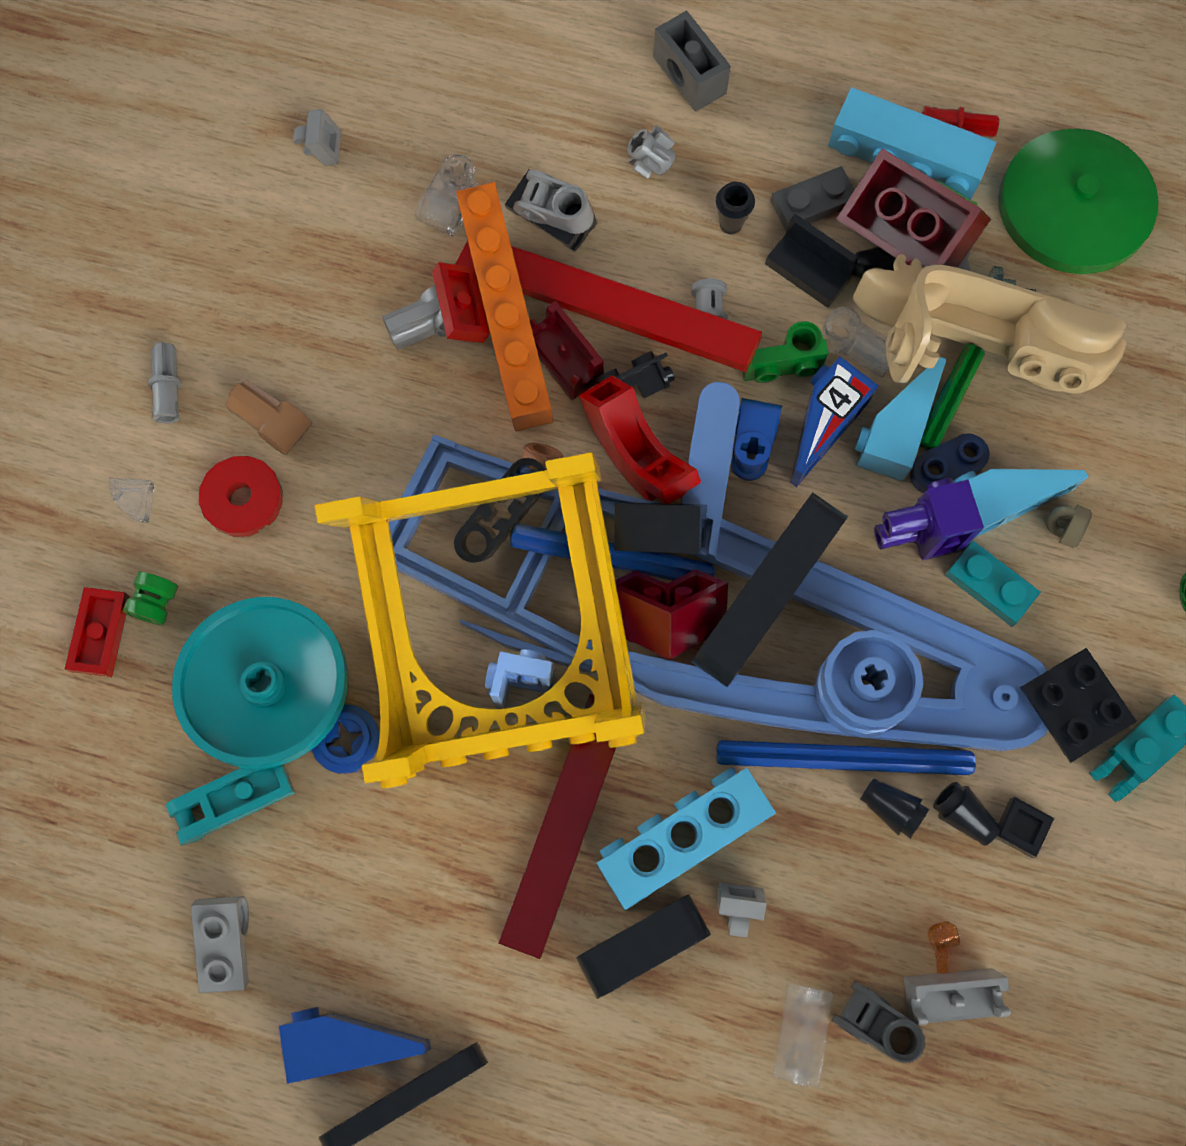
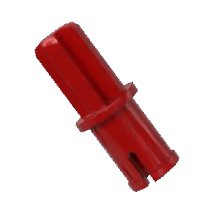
[922,106,999,137]

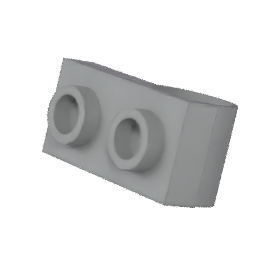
[191,896,249,993]

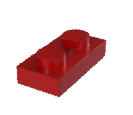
[432,262,490,343]
[64,587,131,678]

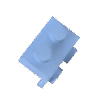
[485,650,555,709]

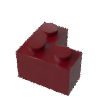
[615,569,728,660]

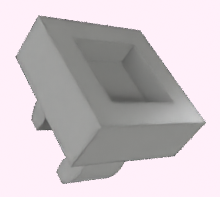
[293,109,342,166]
[717,882,766,937]

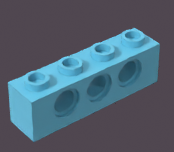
[596,767,776,911]

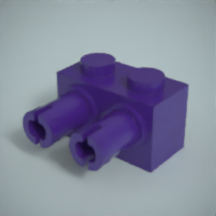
[874,478,984,561]

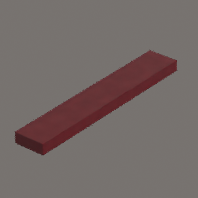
[498,693,617,959]

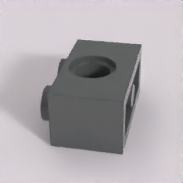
[653,10,731,112]

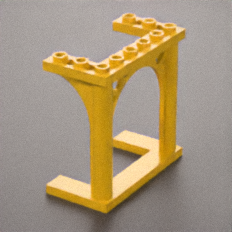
[314,452,646,789]

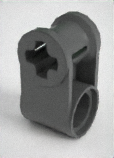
[831,981,925,1063]

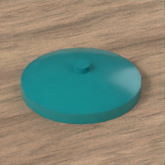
[172,597,348,769]

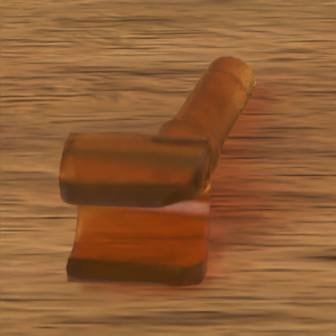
[927,921,960,974]

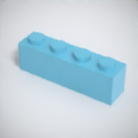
[828,87,997,200]

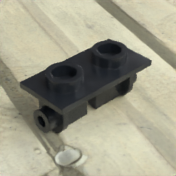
[595,351,675,399]

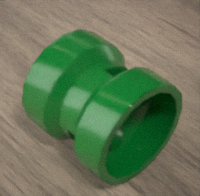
[122,571,179,626]

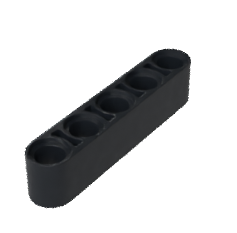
[691,492,848,687]

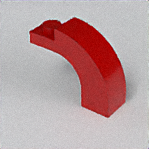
[578,375,701,504]

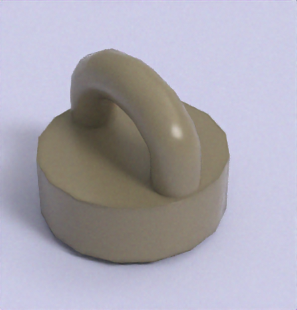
[1046,505,1092,548]

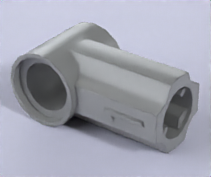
[382,285,446,350]

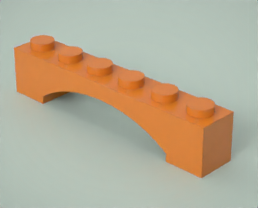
[456,182,554,432]

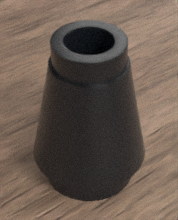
[716,181,755,235]
[860,778,930,839]
[933,782,1001,846]

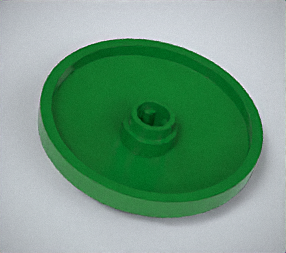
[999,128,1159,274]

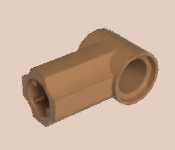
[225,379,312,455]

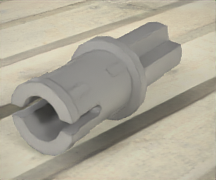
[148,342,182,424]

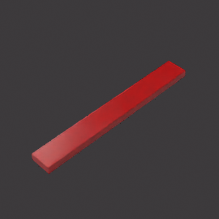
[455,240,762,372]

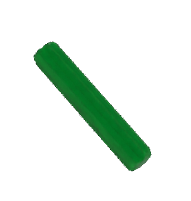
[920,343,985,450]

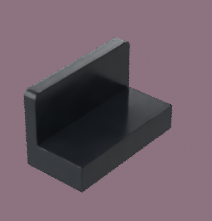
[765,214,859,308]

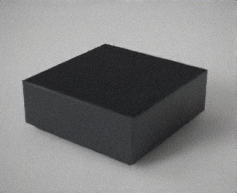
[995,797,1055,858]

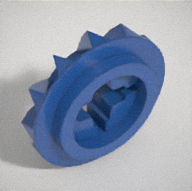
[312,705,379,774]

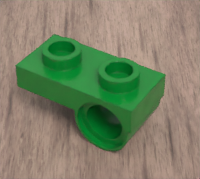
[742,321,829,383]

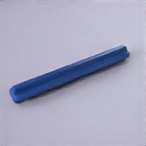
[510,523,715,581]

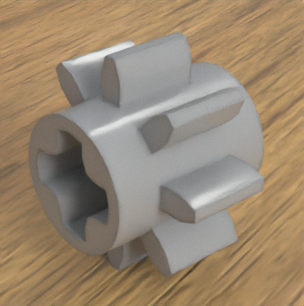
[627,126,675,179]

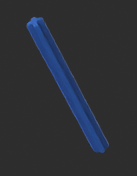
[716,740,976,775]

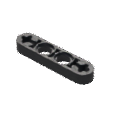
[318,1042,488,1146]

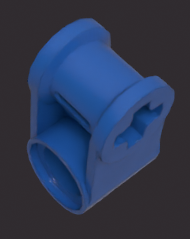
[731,398,782,481]

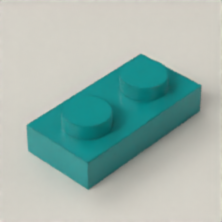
[944,541,1041,627]

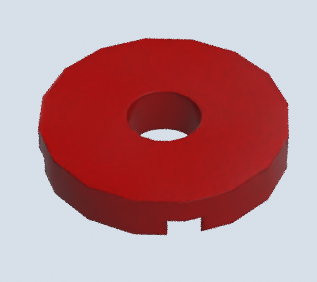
[199,456,283,537]

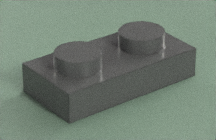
[770,166,855,230]

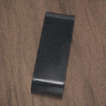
[454,458,547,563]
[576,894,711,999]

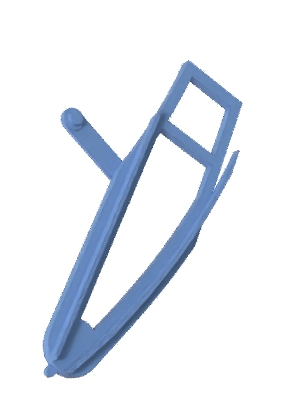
[389,382,1048,751]

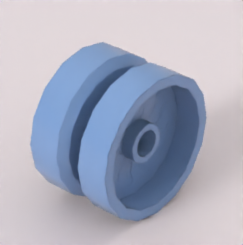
[814,630,924,737]

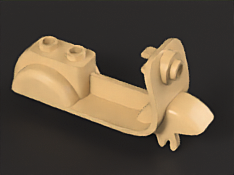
[853,254,1127,394]

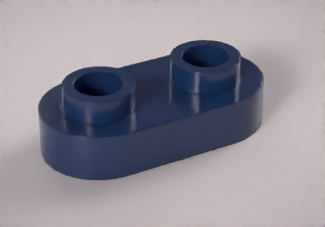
[910,434,990,493]

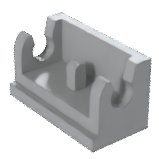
[903,968,1011,1026]

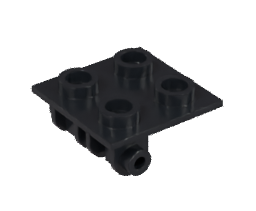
[1020,647,1137,763]

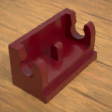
[530,301,604,401]

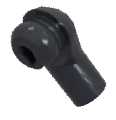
[853,247,896,278]

